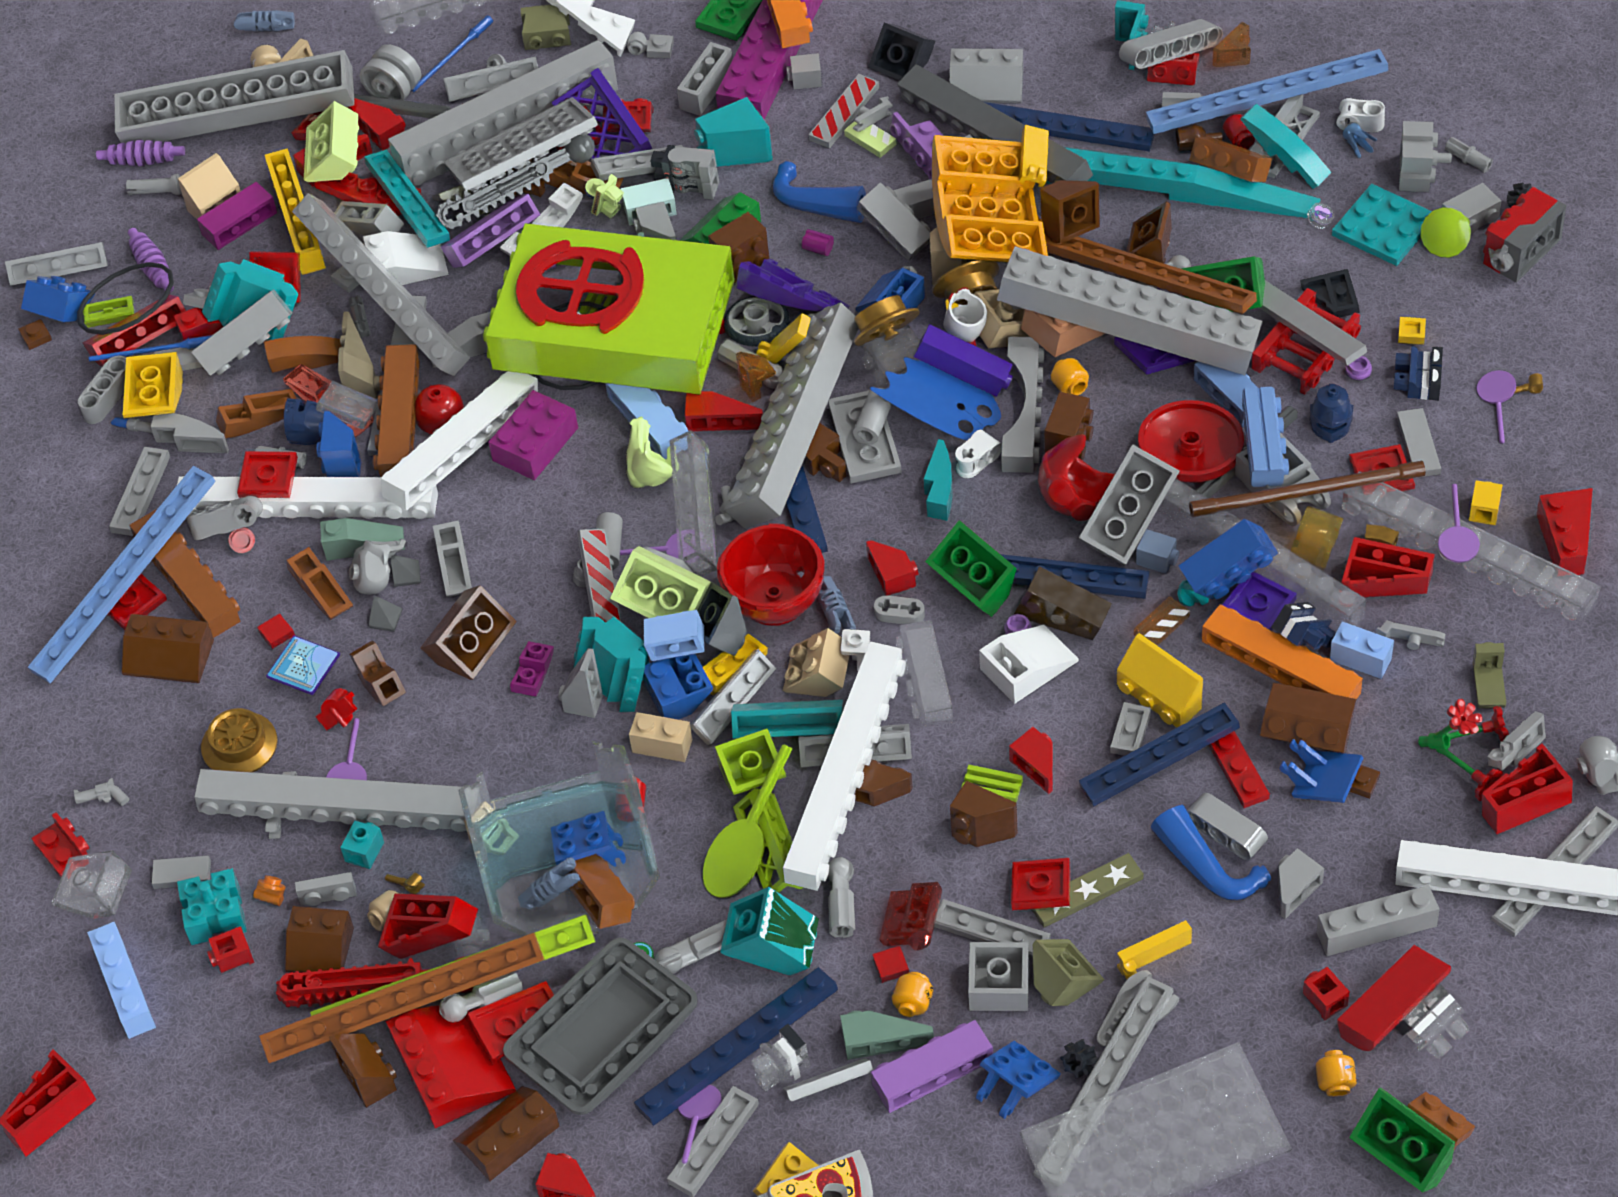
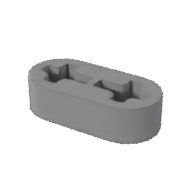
[874,596,925,625]

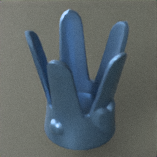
[1343,123,1377,158]

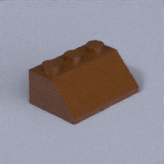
[420,585,517,680]
[122,614,214,683]
[1260,682,1357,753]
[453,1086,560,1181]

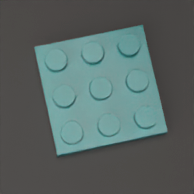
[1332,183,1432,266]

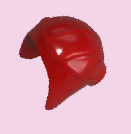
[1038,434,1116,521]

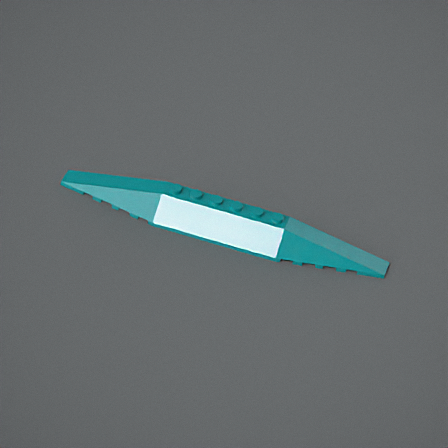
[1046,147,1321,219]

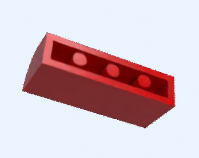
[82,295,186,366]
[1337,945,1451,1051]

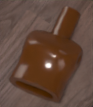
[1175,124,1222,151]

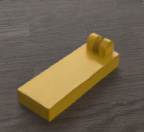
[1019,125,1049,188]
[756,313,811,364]
[703,633,768,696]
[1117,920,1192,980]

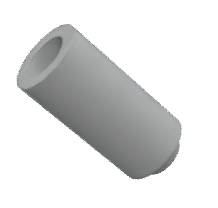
[853,388,892,444]
[596,512,623,569]

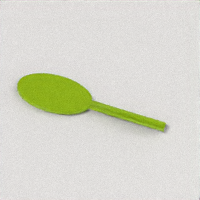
[703,744,792,898]

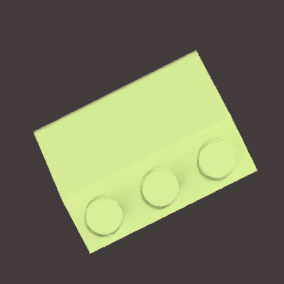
[304,101,359,182]
[610,546,711,618]

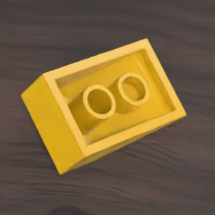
[123,352,183,418]

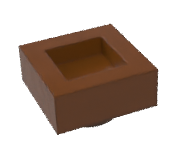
[18,319,52,350]
[1349,765,1380,799]

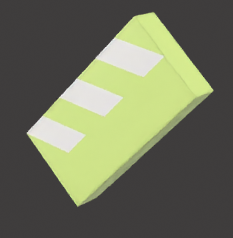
[844,121,897,158]

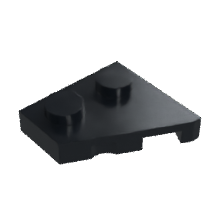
[1300,269,1360,318]

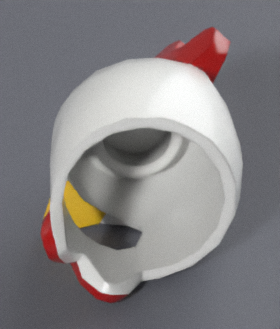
[943,287,987,346]

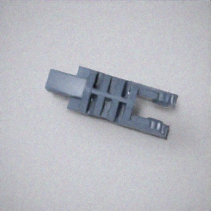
[233,10,295,32]
[817,576,856,634]
[518,857,580,910]

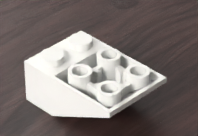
[979,625,1079,704]

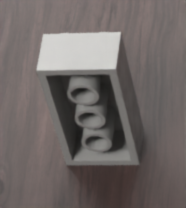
[1078,444,1179,566]

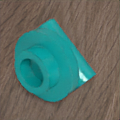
[1178,579,1209,606]

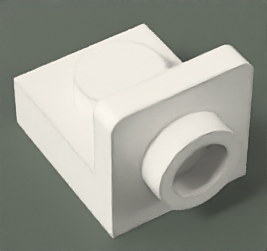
[841,629,870,671]

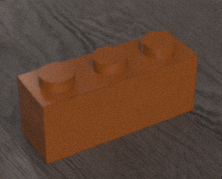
[1189,137,1273,182]
[565,854,635,929]

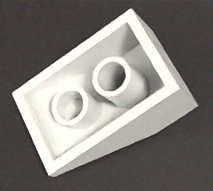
[363,231,449,285]

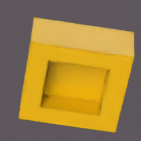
[1398,317,1426,345]

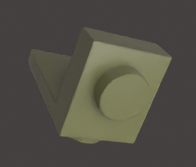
[1472,642,1506,708]

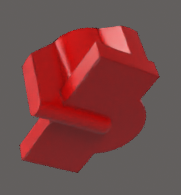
[315,688,357,730]

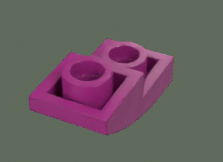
[510,641,554,697]

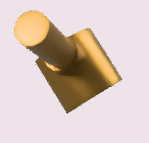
[1514,373,1543,394]
[385,873,425,894]

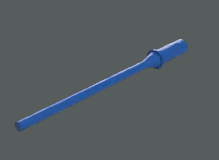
[411,15,493,92]
[88,335,212,362]

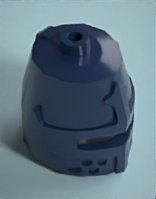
[1309,384,1354,443]
[284,398,330,445]

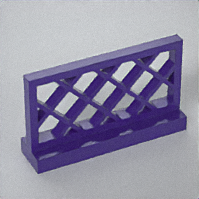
[552,68,653,160]

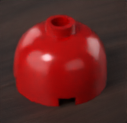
[414,384,464,434]

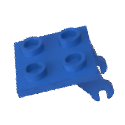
[1280,739,1364,803]
[550,811,626,867]
[976,1041,1061,1119]

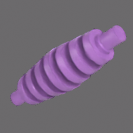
[96,140,185,166]
[128,228,174,292]

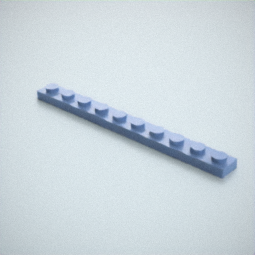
[1146,49,1388,134]
[28,466,216,684]

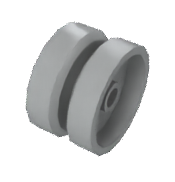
[360,44,422,100]

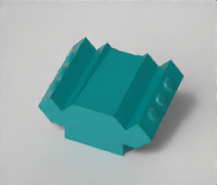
[202,259,299,341]
[573,617,650,712]

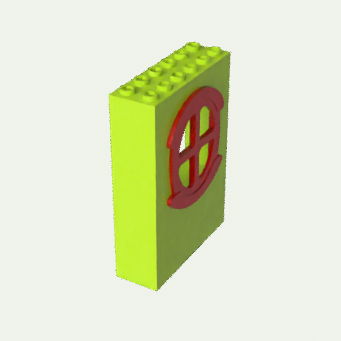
[483,223,734,394]

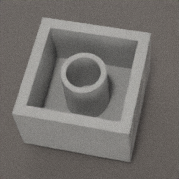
[968,942,1029,1011]

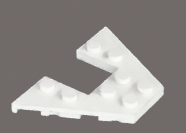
[546,0,635,57]

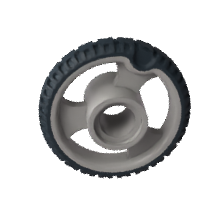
[724,296,790,347]

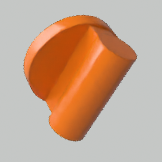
[253,875,286,906]

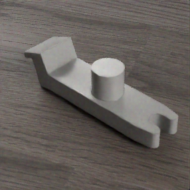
[853,96,893,132]
[1376,620,1446,650]

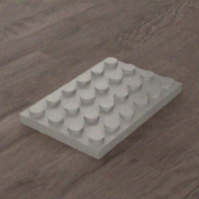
[444,97,598,191]

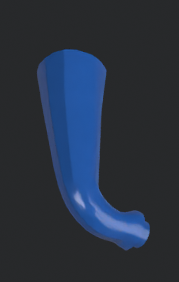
[773,161,866,223]
[1150,805,1271,900]

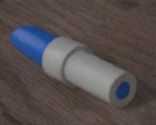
[111,417,153,433]

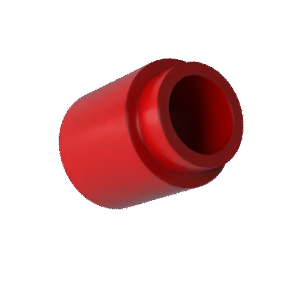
[1223,114,1255,149]

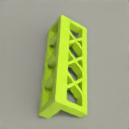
[733,788,804,893]

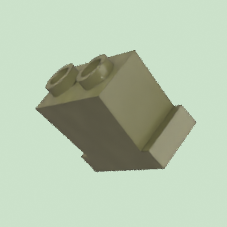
[521,4,571,50]

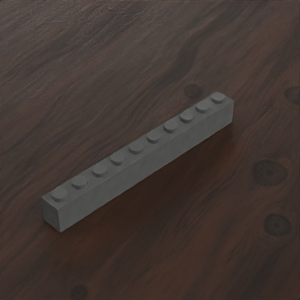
[897,64,1093,184]

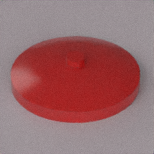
[1138,400,1244,482]

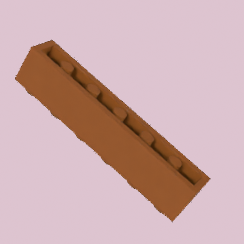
[373,344,420,477]
[129,510,241,638]

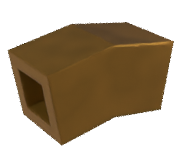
[1365,524,1399,546]

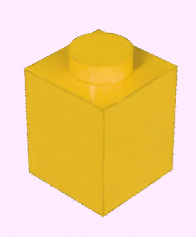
[1469,480,1503,525]

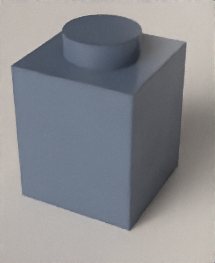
[1136,529,1179,574]

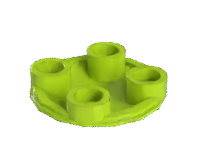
[1421,207,1471,257]

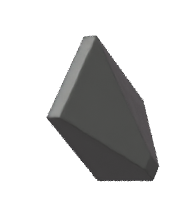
[391,555,421,587]
[369,596,402,632]

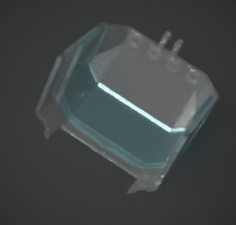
[458,741,660,937]

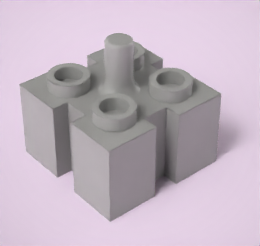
[1399,121,1452,192]

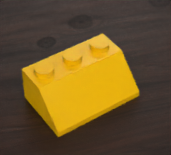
[1117,633,1203,727]

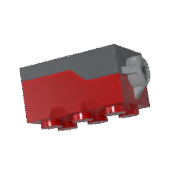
[1483,187,1567,283]

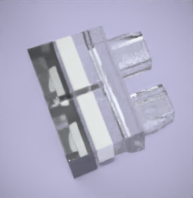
[1395,984,1471,1060]
[751,1024,811,1092]

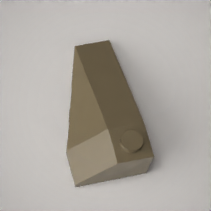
[338,311,380,404]

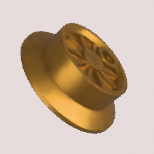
[932,260,999,305]
[854,295,920,346]
[201,708,278,773]

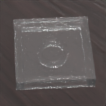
[316,381,378,429]

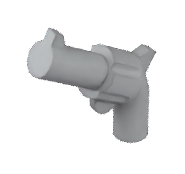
[715,486,734,525]
[74,778,129,806]

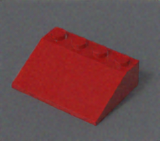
[386,1005,516,1129]

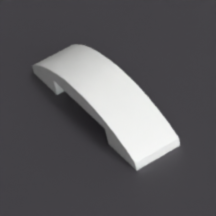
[500,183,583,256]

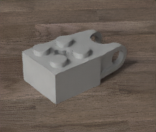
[1235,433,1331,526]

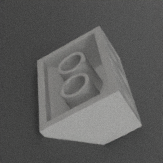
[950,49,1024,103]

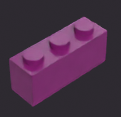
[197,182,277,250]

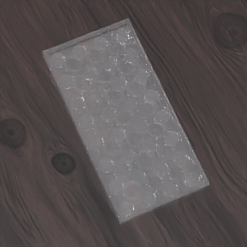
[1020,1042,1292,1197]

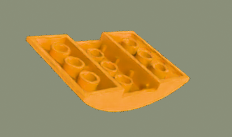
[932,135,1048,262]

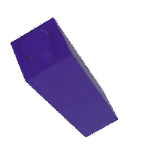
[914,324,1013,397]

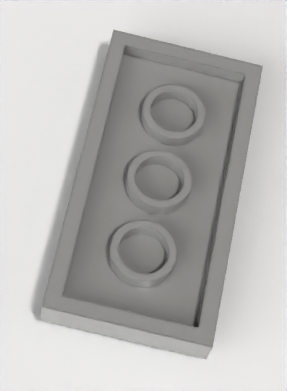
[828,390,902,484]

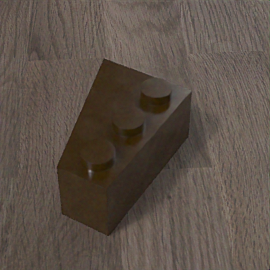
[1013,566,1112,640]

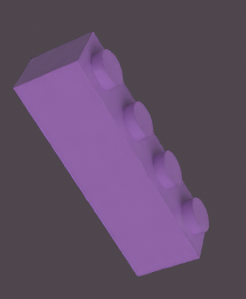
[441,194,540,268]
[871,1020,993,1113]

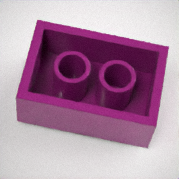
[488,390,578,481]

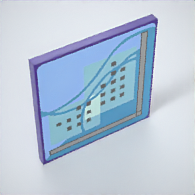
[266,635,340,695]

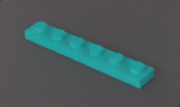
[365,149,450,248]

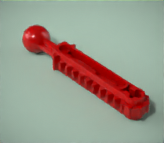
[276,956,473,1008]

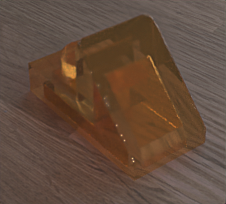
[1213,22,1251,67]
[736,352,776,402]

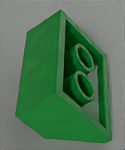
[679,192,761,244]
[1182,256,1265,312]
[925,520,1017,617]
[1349,1088,1455,1192]

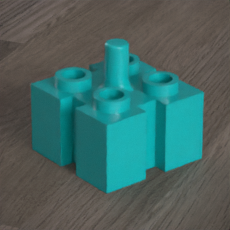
[177,868,247,945]

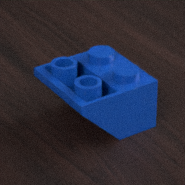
[855,268,925,313]
[21,276,95,322]
[316,411,362,477]
[643,654,713,720]

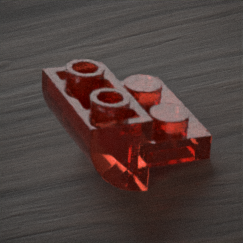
[879,882,942,951]

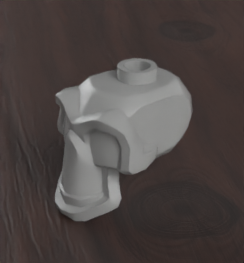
[349,538,406,595]
[1576,736,1618,795]

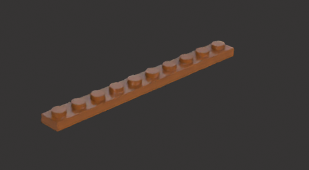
[1045,234,1257,314]
[259,932,545,1063]

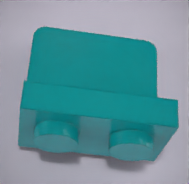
[1115,0,1149,70]

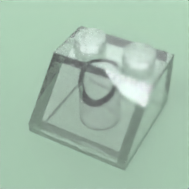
[51,850,132,919]

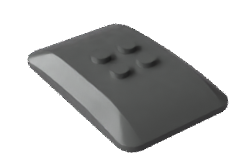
[503,938,698,1115]

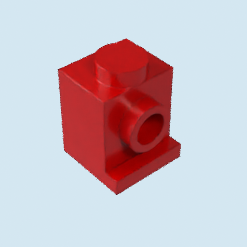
[207,926,255,973]
[1303,967,1350,1021]

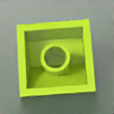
[715,729,786,795]

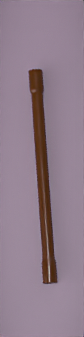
[1189,460,1426,518]

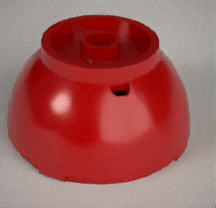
[717,523,825,626]

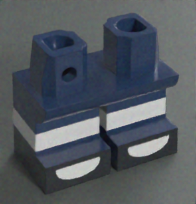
[1394,346,1443,401]
[1271,602,1336,650]

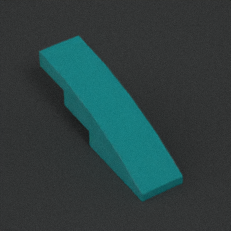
[1240,104,1331,189]

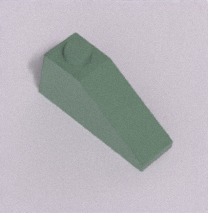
[320,518,405,561]
[840,1011,934,1060]

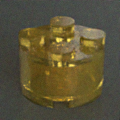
[1289,506,1344,568]

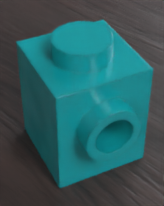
[340,821,384,869]

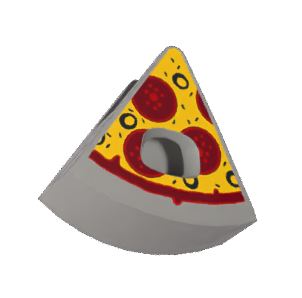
[757,1149,873,1197]

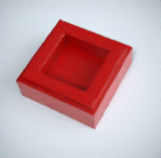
[257,613,295,649]
[872,946,909,983]

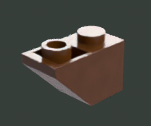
[854,760,913,807]

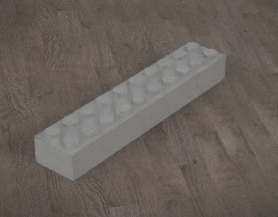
[388,40,618,187]
[114,50,355,145]
[997,246,1262,375]
[724,303,858,529]

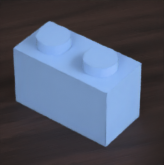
[644,610,704,661]
[1330,621,1394,679]

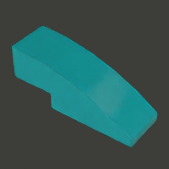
[924,439,953,521]

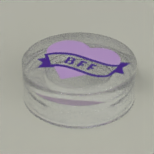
[1307,202,1334,229]

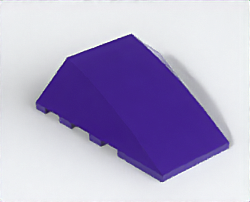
[736,259,850,311]

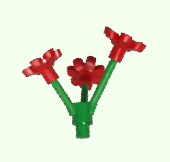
[1418,699,1509,801]

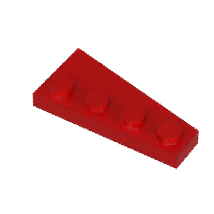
[314,172,421,216]

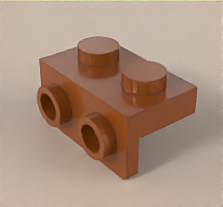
[1407,1092,1475,1150]

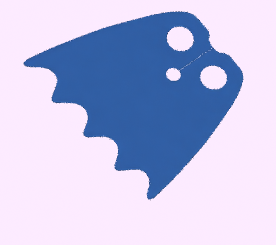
[870,357,1001,441]

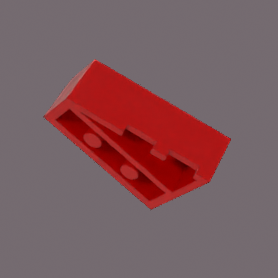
[1536,488,1593,578]
[1340,537,1435,599]
[1482,743,1573,834]
[378,893,478,959]
[0,1049,96,1157]

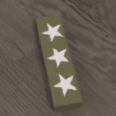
[1031,853,1144,928]

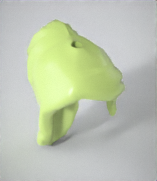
[627,416,676,488]

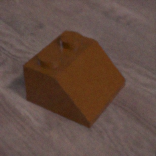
[1040,180,1100,244]
[1126,201,1172,263]
[950,781,1018,847]
[285,906,354,973]
[329,1034,397,1108]

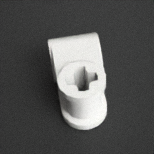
[1336,98,1385,132]
[955,430,1002,478]

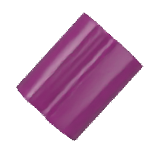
[802,229,834,256]

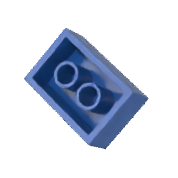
[1178,519,1278,599]

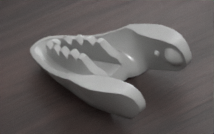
[1097,970,1179,1047]

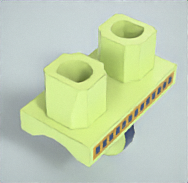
[585,174,624,219]

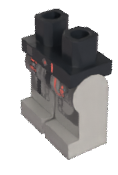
[650,145,719,200]

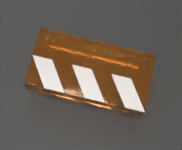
[1134,596,1190,646]

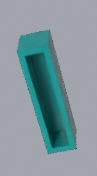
[731,700,844,738]

